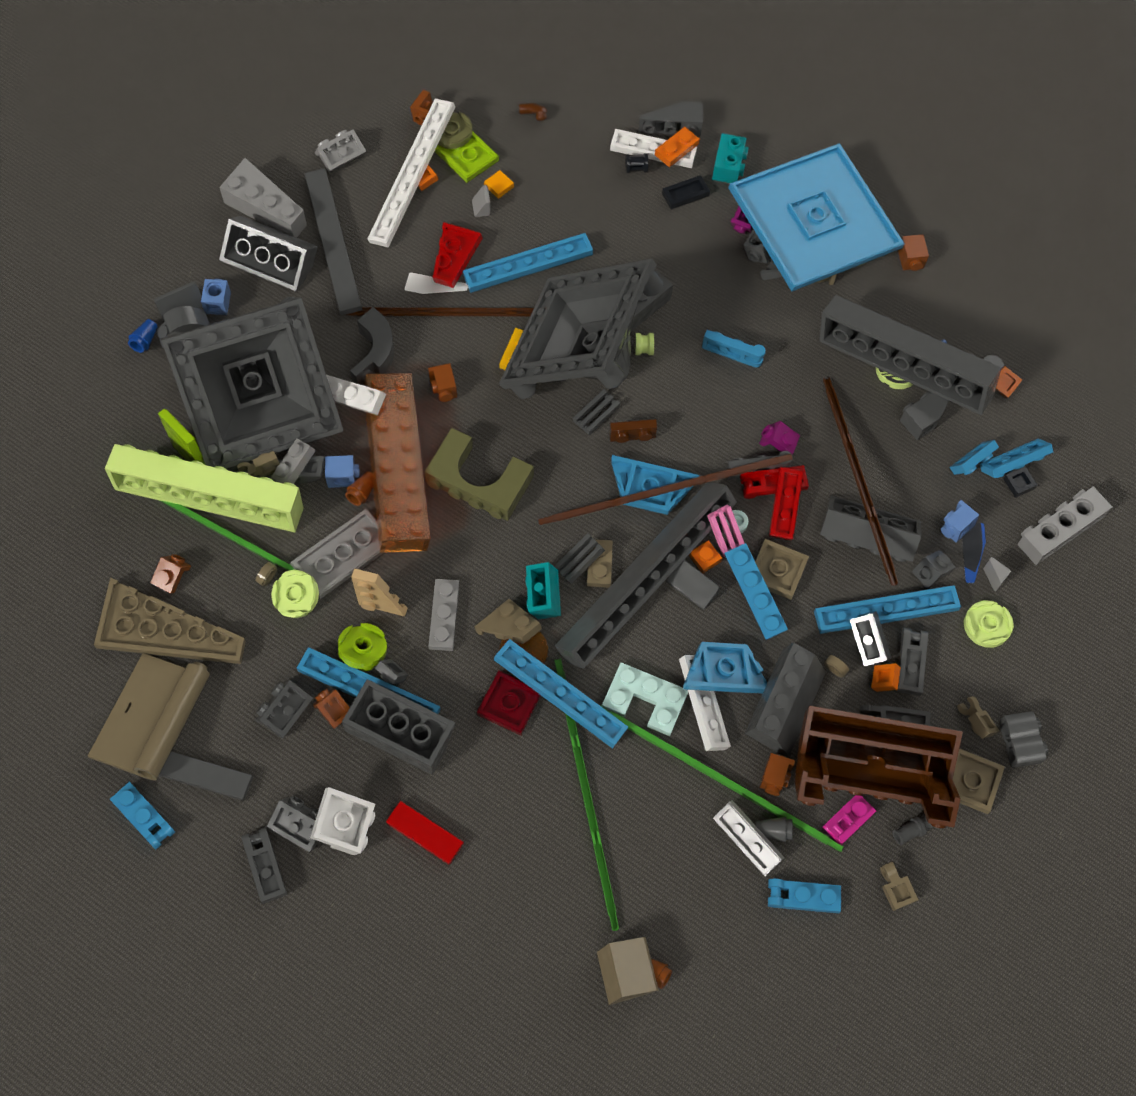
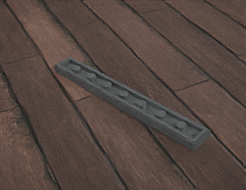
[305,168,362,316]

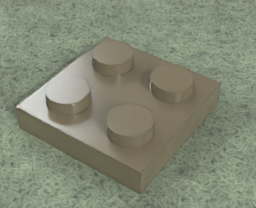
[755,539,809,600]
[953,748,1005,814]

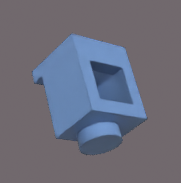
[941,500,979,543]

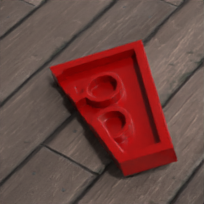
[433,222,483,288]

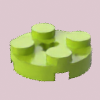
[338,623,387,671]

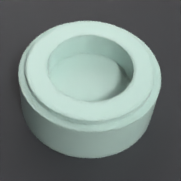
[725,510,748,534]

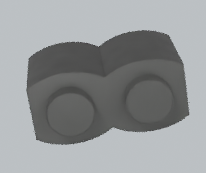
[999,711,1048,768]

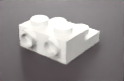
[310,787,375,855]

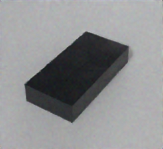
[662,175,710,210]

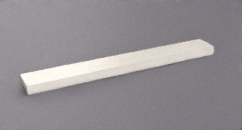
[367,98,455,248]

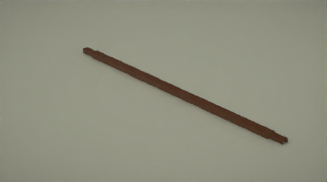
[346,307,534,316]
[823,377,898,586]
[538,454,793,525]

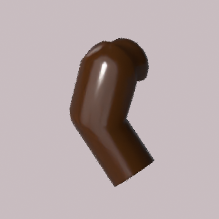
[519,103,548,121]

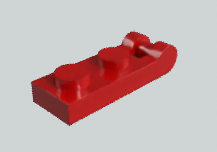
[740,465,809,499]

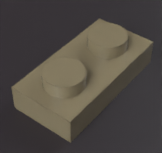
[587,540,613,588]

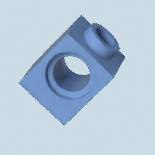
[201,278,231,315]
[325,455,360,488]

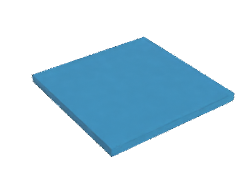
[728,143,905,291]

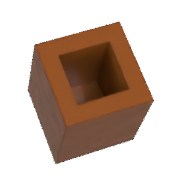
[898,234,929,271]

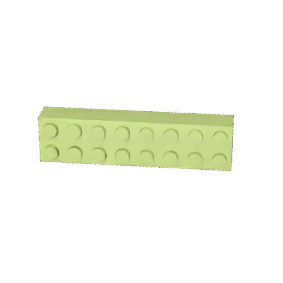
[105,444,304,532]

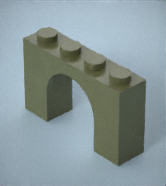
[425,428,534,521]

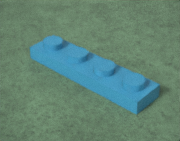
[724,543,788,640]

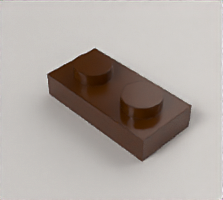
[609,419,657,443]

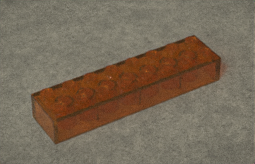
[364,373,431,553]

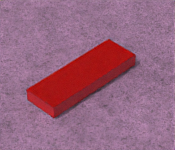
[769,467,804,541]
[386,801,464,865]

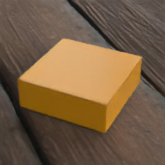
[484,170,514,199]

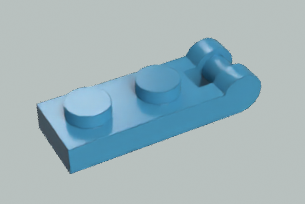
[702,330,766,368]
[110,782,176,850]
[768,879,841,913]

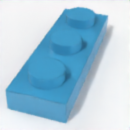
[980,438,1053,478]

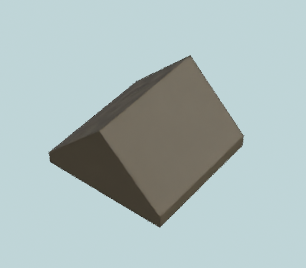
[597,937,659,1005]

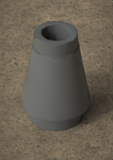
[756,817,793,842]

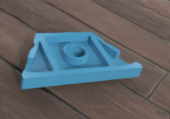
[611,455,699,515]
[683,642,768,694]

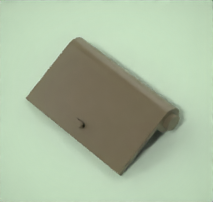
[88,653,210,781]

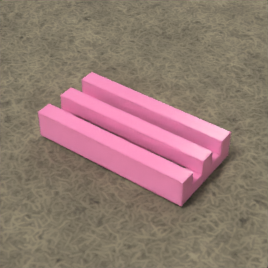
[707,505,745,558]

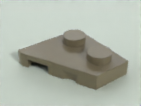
[474,599,542,644]

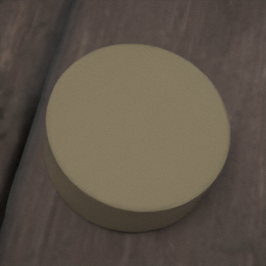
[255,562,277,586]
[824,655,849,677]

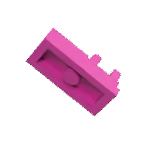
[822,795,876,845]

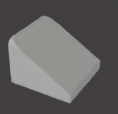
[472,185,491,217]
[983,557,1011,592]

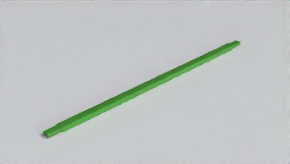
[161,501,294,571]
[555,658,619,931]
[598,704,843,852]

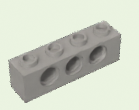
[1017,486,1113,565]

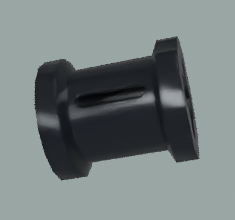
[625,153,648,173]

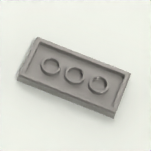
[290,509,396,599]

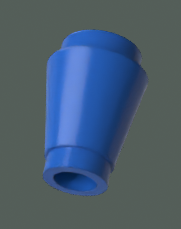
[128,319,158,353]

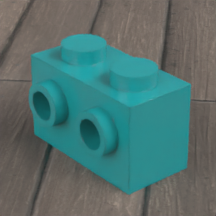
[712,133,749,183]
[525,562,561,619]

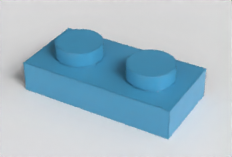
[949,440,999,475]

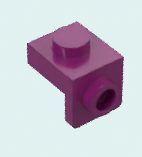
[731,206,753,234]
[759,421,800,455]

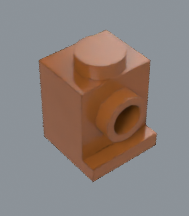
[428,363,457,402]
[760,753,795,796]

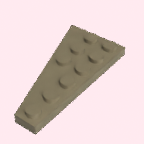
[94,577,246,664]

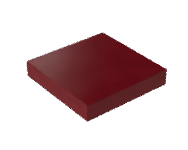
[477,670,541,735]

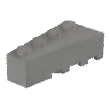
[219,158,307,238]

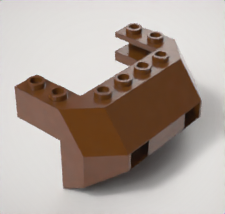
[795,705,963,828]

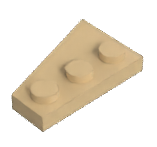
[351,568,408,616]

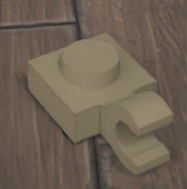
[237,451,280,477]
[957,696,999,739]
[880,862,918,911]

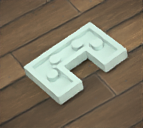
[602,663,688,736]

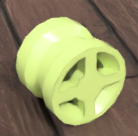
[635,333,654,355]

